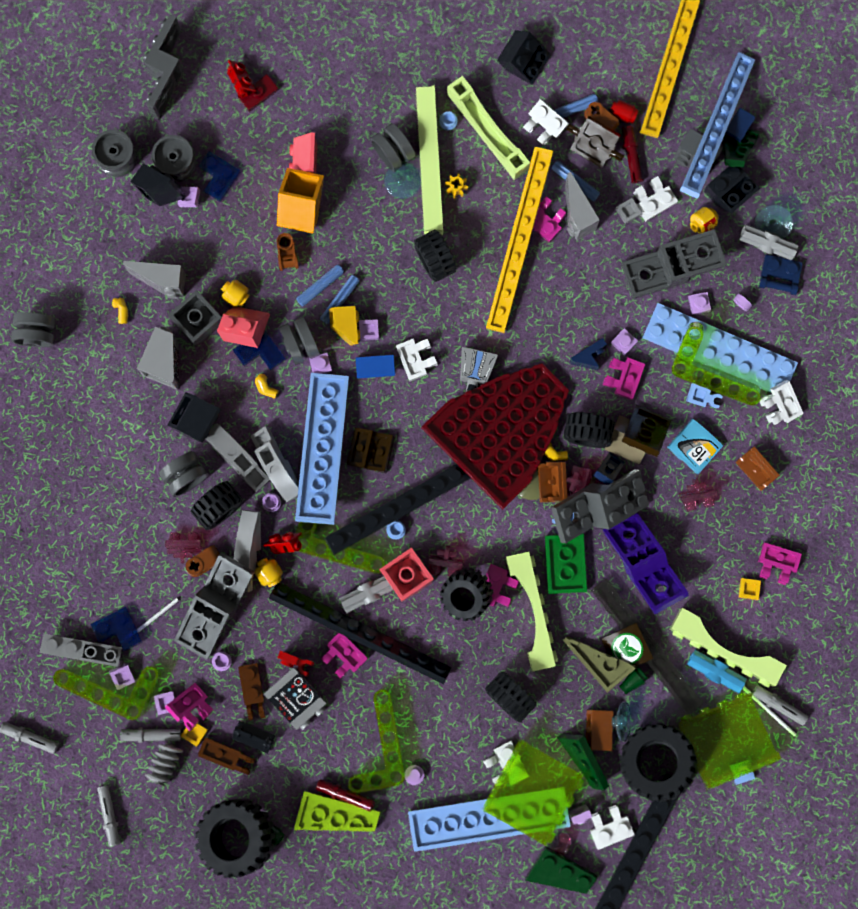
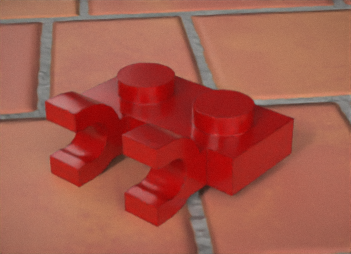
[277,651,314,677]

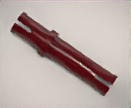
[622,126,643,184]
[316,779,375,812]

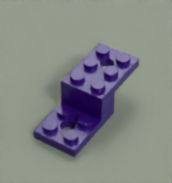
[603,513,689,614]

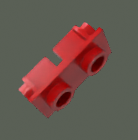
[227,60,256,98]
[263,532,302,554]

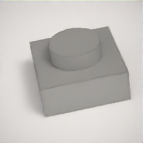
[616,198,642,225]

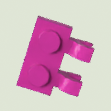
[533,196,566,243]
[602,357,645,400]
[758,542,802,585]
[486,564,519,607]
[321,633,368,679]
[165,683,213,731]

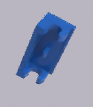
[356,355,395,379]

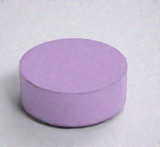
[734,294,752,311]

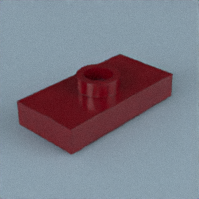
[238,74,279,112]

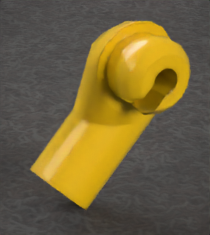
[112,297,128,324]
[255,374,279,399]
[544,443,568,461]

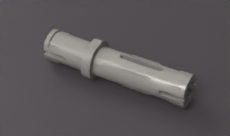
[752,685,809,726]
[0,722,59,754]
[120,727,181,743]
[97,785,121,847]

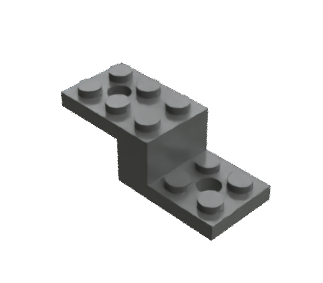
[143,14,184,120]
[621,229,727,299]
[551,470,649,543]
[174,552,255,660]

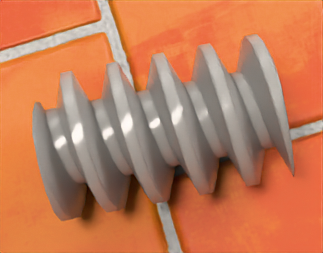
[145,742,183,787]

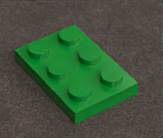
[545,534,587,594]

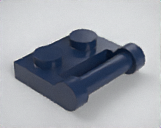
[758,255,802,295]

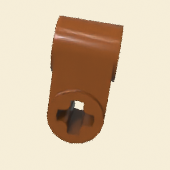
[584,102,620,130]
[277,233,299,271]
[186,545,220,577]

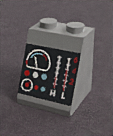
[137,326,179,390]
[264,668,327,730]

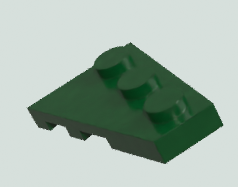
[722,130,760,167]
[557,733,610,791]
[525,846,597,894]

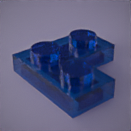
[199,151,240,202]
[233,331,286,371]
[91,607,142,651]

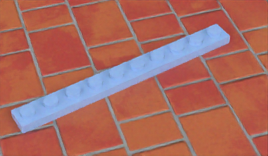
[680,52,755,199]

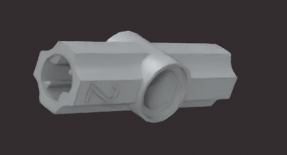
[739,224,798,260]
[339,576,394,613]

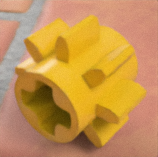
[445,174,468,198]

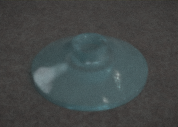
[384,163,421,199]
[755,205,793,239]
[612,702,631,742]

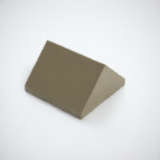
[604,415,645,465]

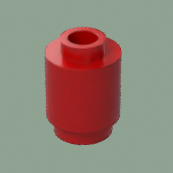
[610,99,639,123]

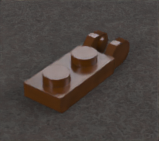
[238,663,265,721]
[197,737,256,775]

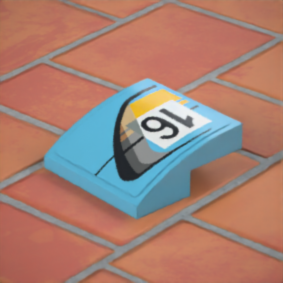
[668,419,723,474]

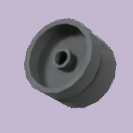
[370,123,416,172]
[92,130,137,177]
[152,135,196,182]
[11,312,56,348]
[279,317,320,366]
[158,451,209,497]

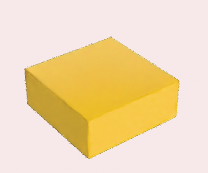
[738,578,761,600]
[181,723,208,747]

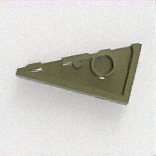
[563,636,637,693]

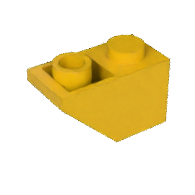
[329,306,360,346]

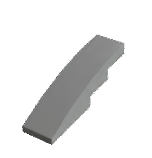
[233,510,261,592]

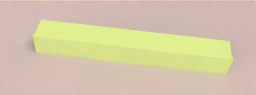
[416,86,443,235]

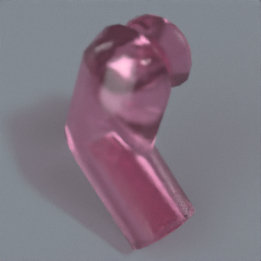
[551,832,572,855]

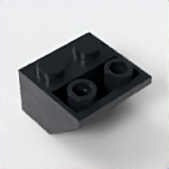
[497,30,551,85]
[130,163,186,206]
[704,166,760,213]
[167,392,221,443]

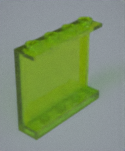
[678,692,782,791]
[481,739,584,846]

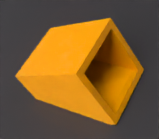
[277,168,324,233]

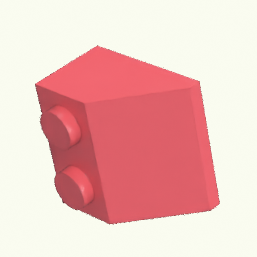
[289,133,317,174]
[217,307,270,348]
[379,547,434,601]

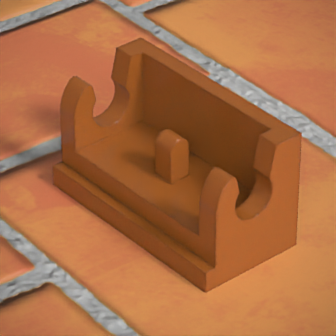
[735,447,780,491]
[538,462,567,503]
[586,710,613,751]

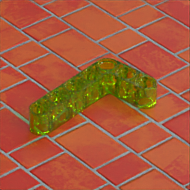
[672,322,761,406]
[296,522,386,574]
[53,666,161,720]
[348,689,405,793]

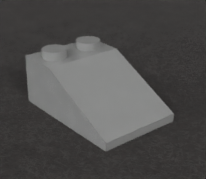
[565,172,600,241]
[123,261,186,299]

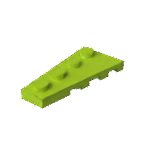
[294,791,380,832]

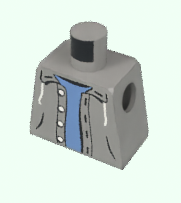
[460,347,498,392]

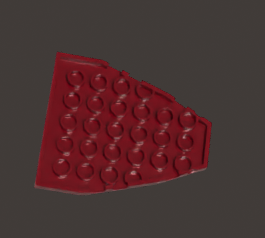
[421,363,569,510]

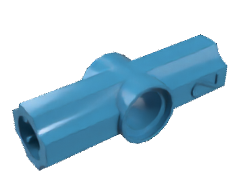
[687,650,747,693]

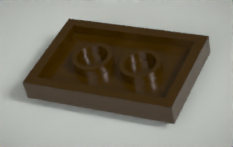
[621,405,671,457]

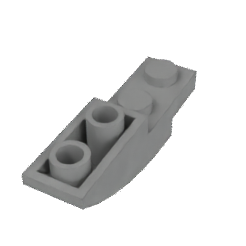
[206,423,270,492]
[251,426,299,503]
[39,633,122,667]

